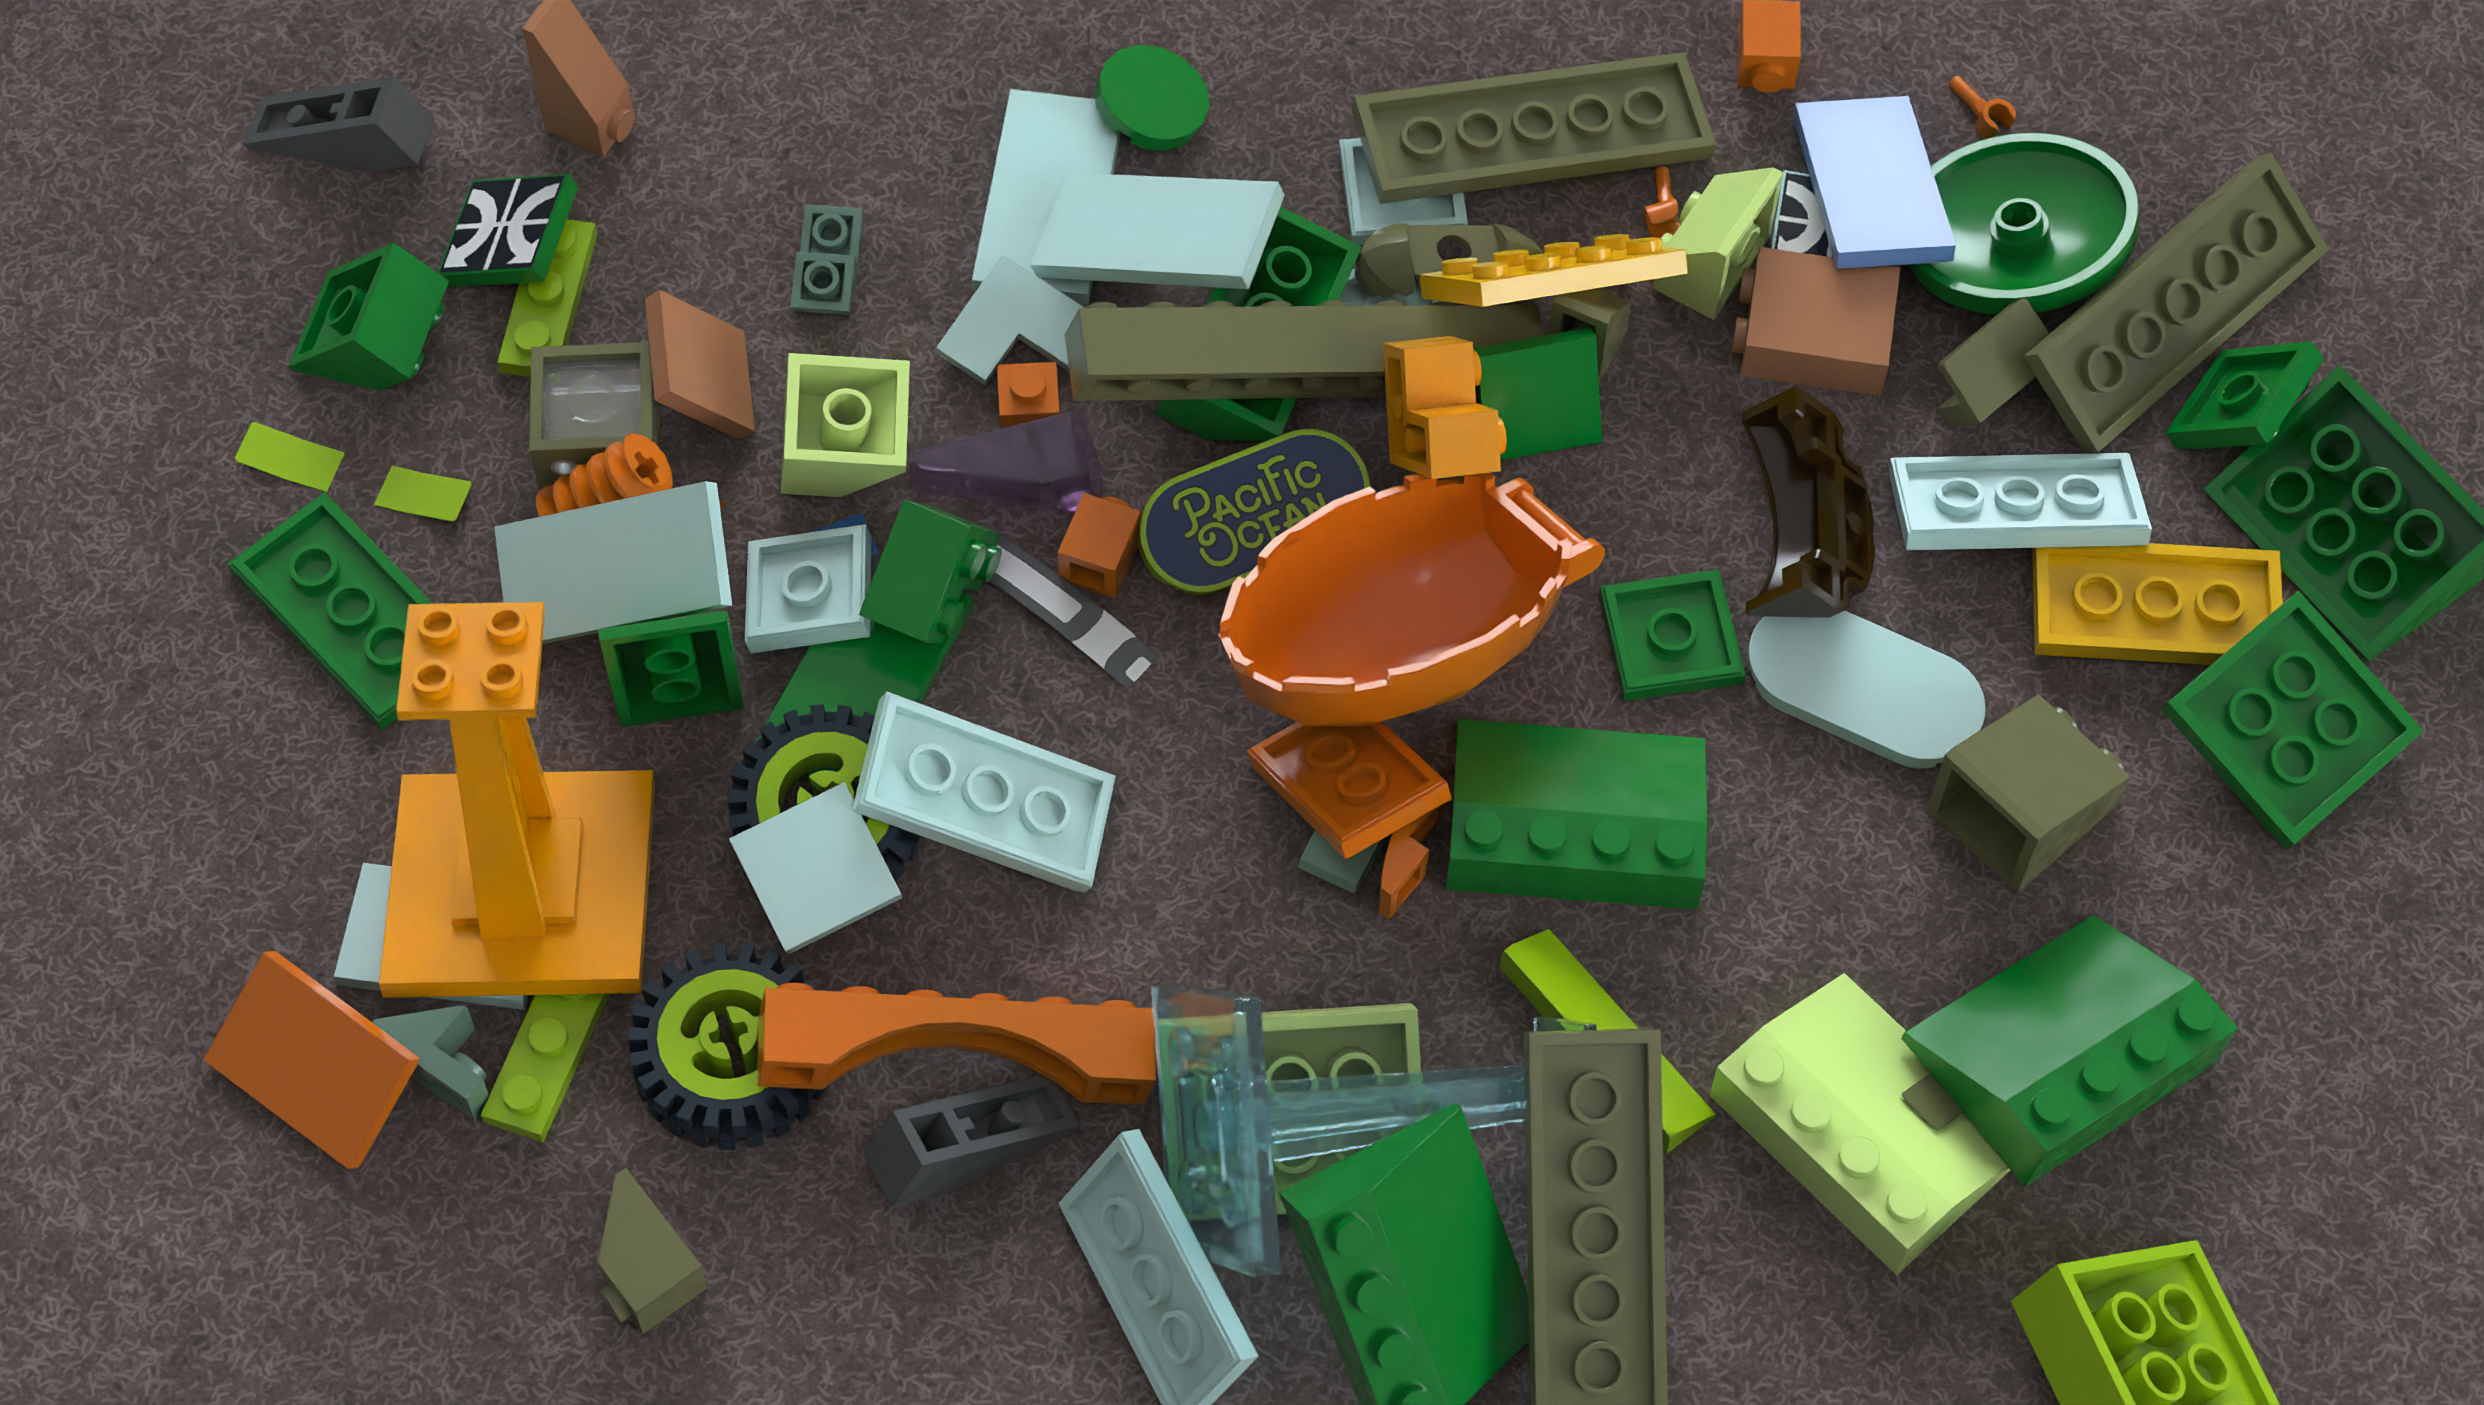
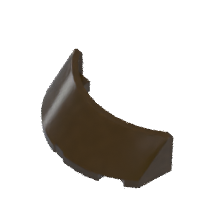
[1742,385,1875,618]

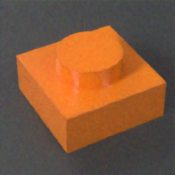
[997,362,1060,426]

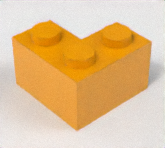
[1383,336,1507,479]

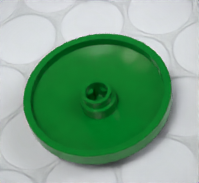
[1908,133,2140,315]

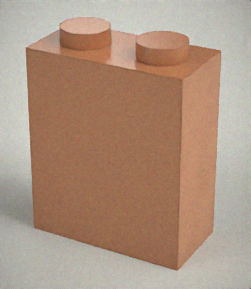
[1731,247,1900,396]

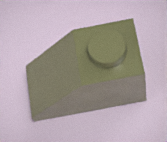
[1548,287,1632,384]
[598,1168,708,1334]

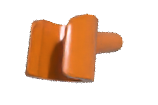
[1948,76,2016,139]
[1643,166,1680,238]

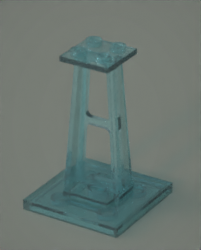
[1151,983,1597,1277]

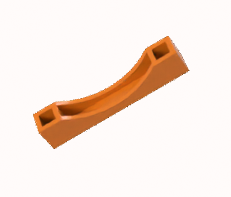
[757,983,1156,1104]

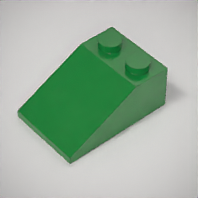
[598,610,744,727]

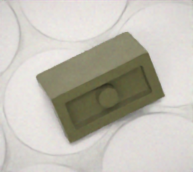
[1937,298,2049,428]

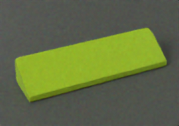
[1500,929,1716,1154]

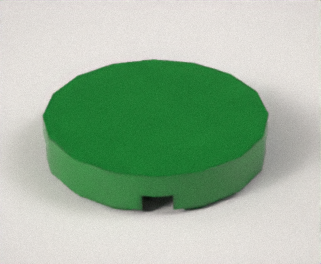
[1094,45,1209,151]

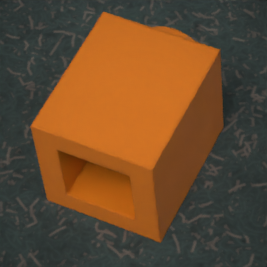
[1737,0,1801,93]
[1058,493,1141,599]

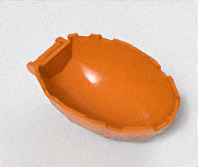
[1219,472,1605,727]

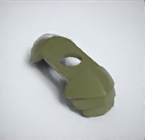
[1354,223,1544,298]

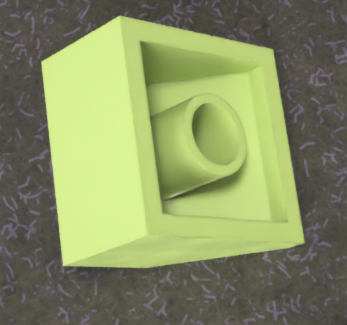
[1653,167,1784,320]
[781,353,910,497]

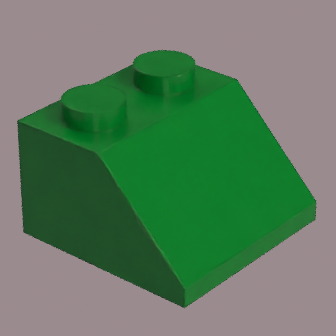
[288,242,449,391]

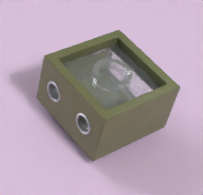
[529,342,660,488]

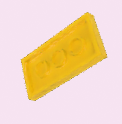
[1420,234,1688,307]
[2032,543,2283,665]

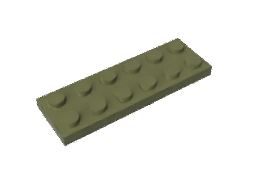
[1351,52,1716,204]
[2024,153,2329,454]
[1523,1028,1668,1405]

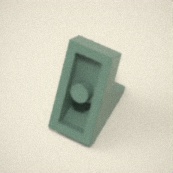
[372,1006,489,1122]

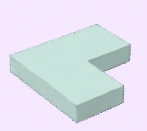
[936,254,1084,385]

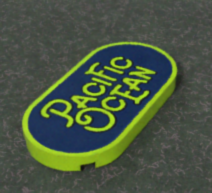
[1137,429,1370,596]

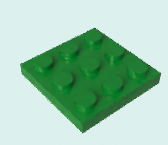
[2160,591,2424,850]

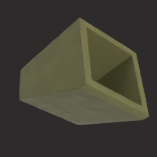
[1926,694,2131,893]

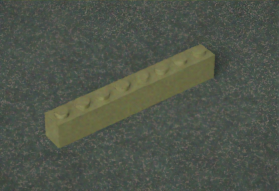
[1064,300,1544,401]

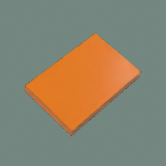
[1247,722,1452,860]
[204,951,421,1169]

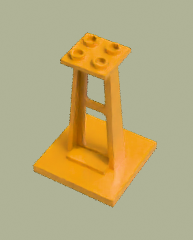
[379,602,655,998]

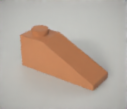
[522,0,635,157]

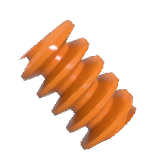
[536,433,673,517]

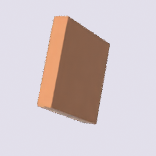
[645,290,755,439]

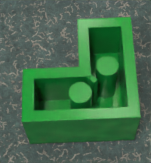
[858,499,1002,645]

